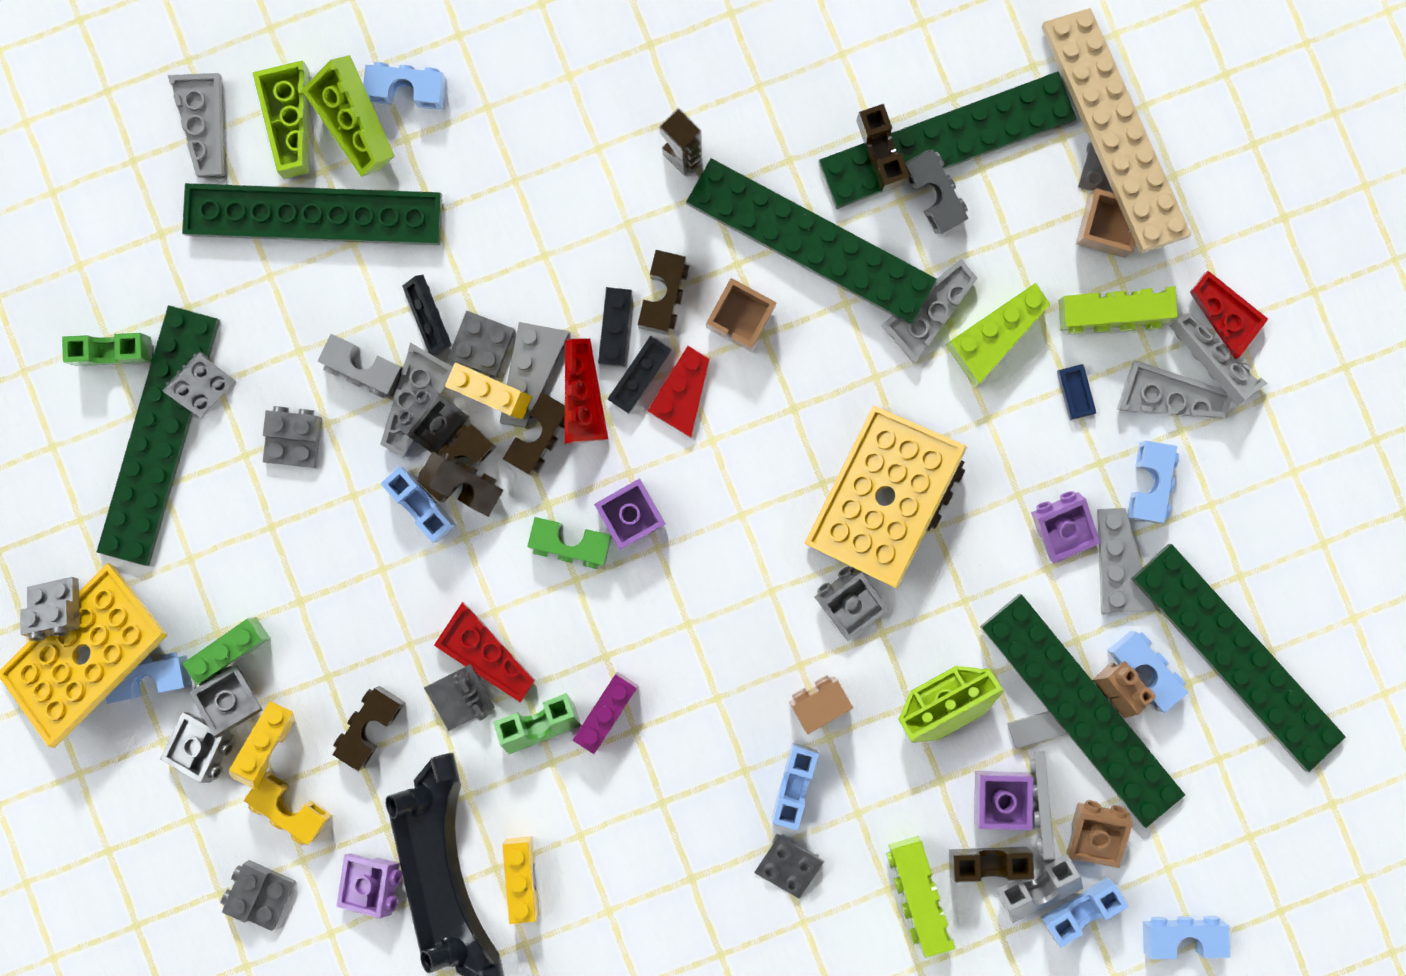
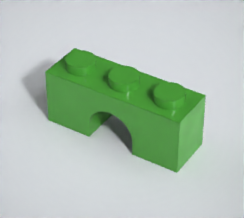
[62,333,152,366]
[527,517,612,569]
[182,617,271,685]
[493,693,581,754]

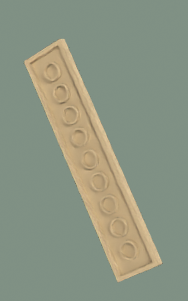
[1041,8,1191,254]

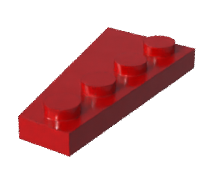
[565,338,608,444]
[433,602,535,702]

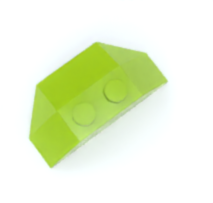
[898,666,1004,743]

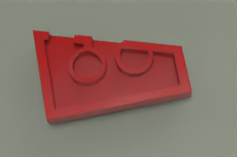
[1190,271,1268,360]
[647,346,710,438]

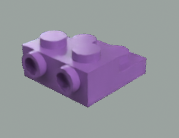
[1031,491,1101,564]
[336,853,402,918]

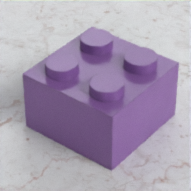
[594,478,666,550]
[974,771,1033,830]

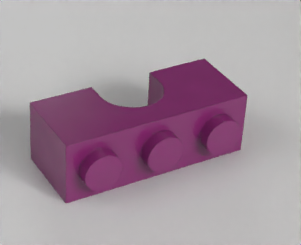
[572,672,639,754]

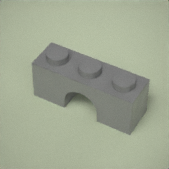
[317,334,403,398]
[997,854,1083,923]

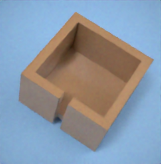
[1076,188,1136,258]
[706,278,777,352]
[789,675,853,735]

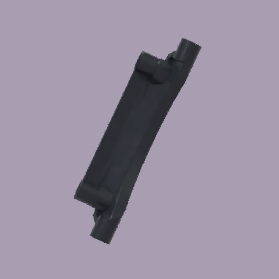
[385,752,504,976]

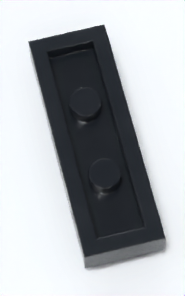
[402,274,452,356]
[598,287,632,367]
[607,335,672,414]

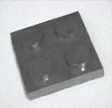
[448,310,515,377]

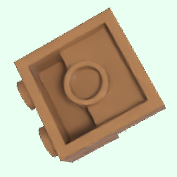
[1066,800,1133,868]

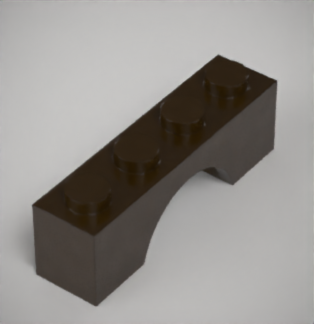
[659,108,702,175]

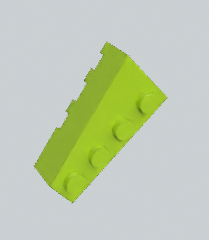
[301,55,395,177]
[252,60,310,179]
[946,283,1050,387]
[1058,286,1178,334]
[886,836,956,958]

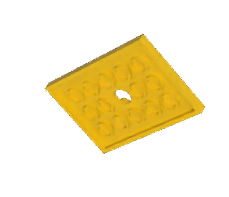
[804,405,967,589]
[0,563,168,748]

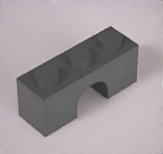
[905,150,969,234]

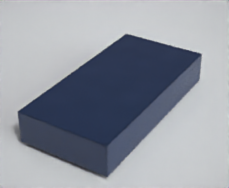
[1057,364,1096,420]

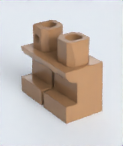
[1092,661,1156,718]

